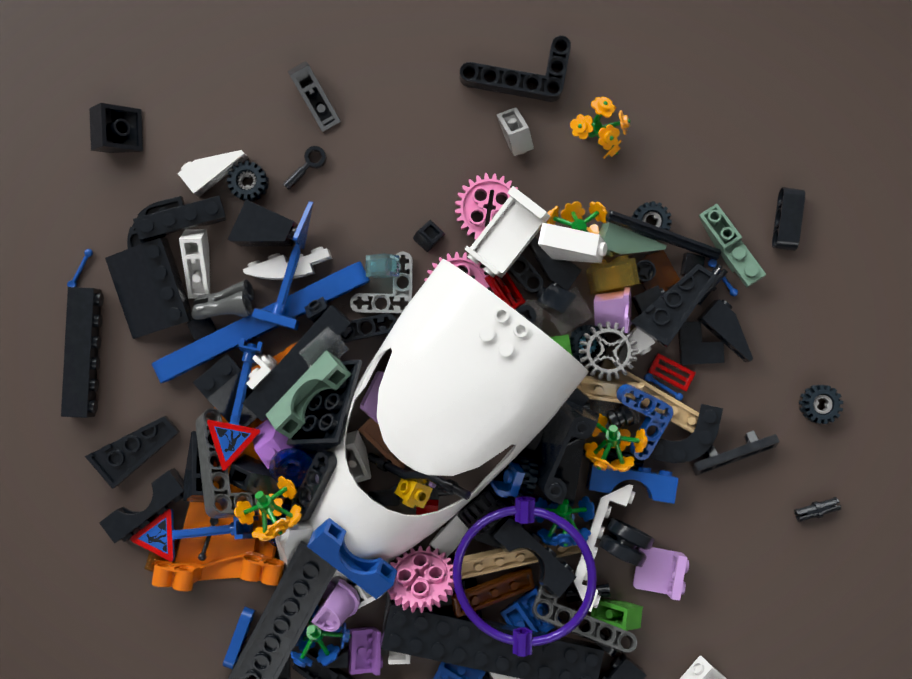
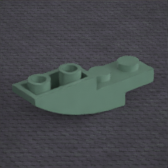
[699,204,766,288]

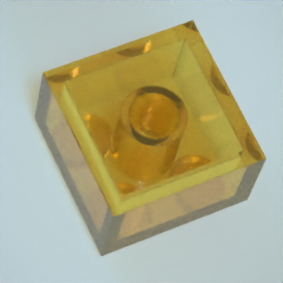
[586,255,640,295]

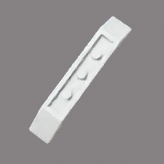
[573,484,635,612]

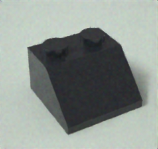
[89,103,143,153]

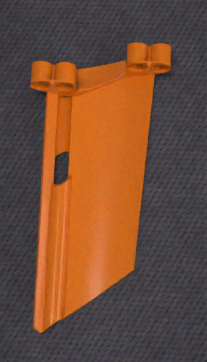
[151,342,297,591]

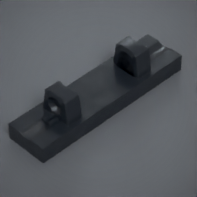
[693,430,780,476]

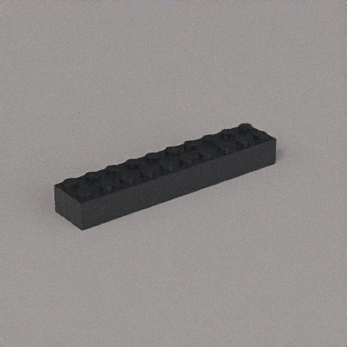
[380,599,604,679]

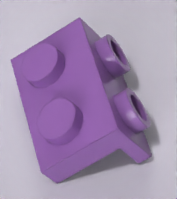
[349,627,383,676]

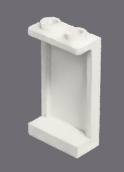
[465,186,550,278]

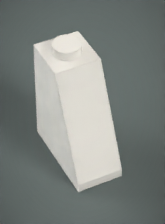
[538,223,607,263]

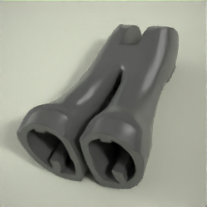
[191,280,254,320]

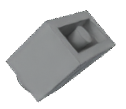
[496,107,534,156]

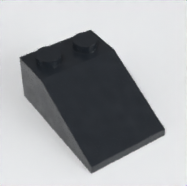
[193,354,257,427]

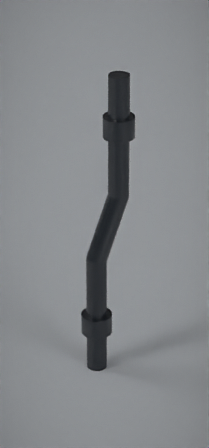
[367,452,471,500]

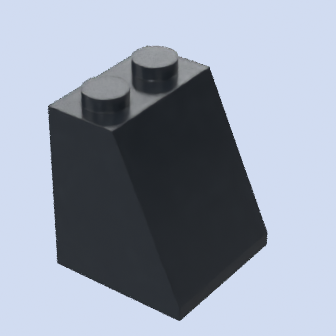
[228,200,298,247]

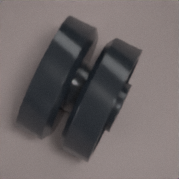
[598,517,655,567]

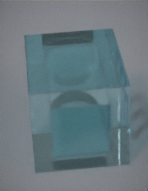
[365,253,399,279]

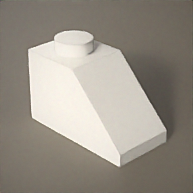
[346,430,371,483]

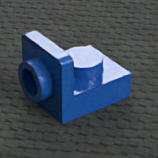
[491,462,525,498]

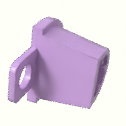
[594,287,632,333]
[311,579,360,632]

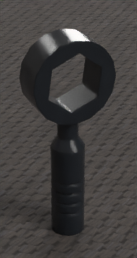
[283,146,327,190]

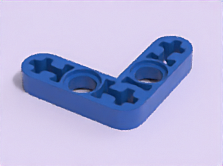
[617,384,673,460]

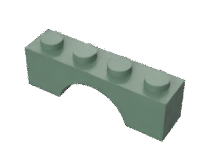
[266,350,351,439]

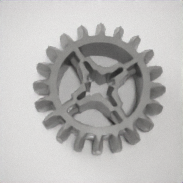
[579,322,639,381]

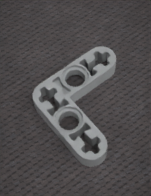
[350,251,413,314]

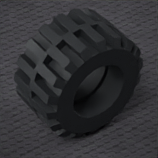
[457,480,515,536]

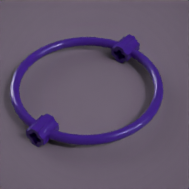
[453,496,597,657]

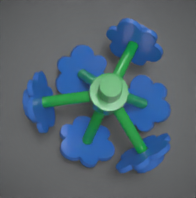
[535,496,595,547]
[290,605,351,667]

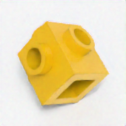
[394,478,433,509]

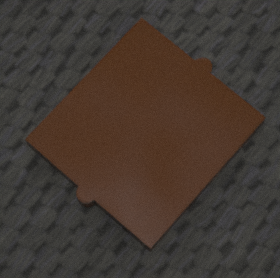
[632,250,680,291]

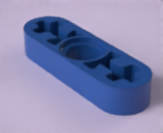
[222,606,255,670]

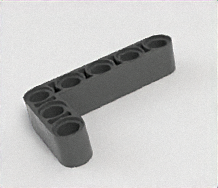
[195,408,260,519]
[532,557,637,653]

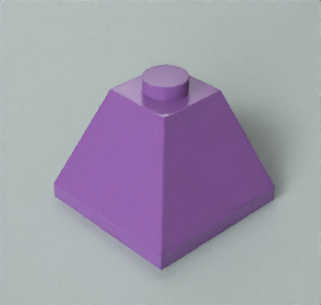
[253,419,297,469]

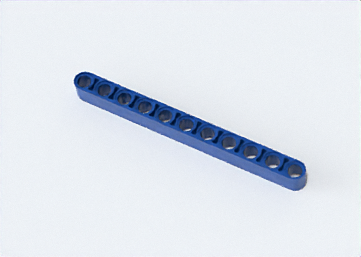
[151,261,370,384]

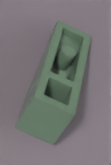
[599,222,667,258]

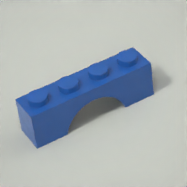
[586,461,678,504]
[307,518,397,599]

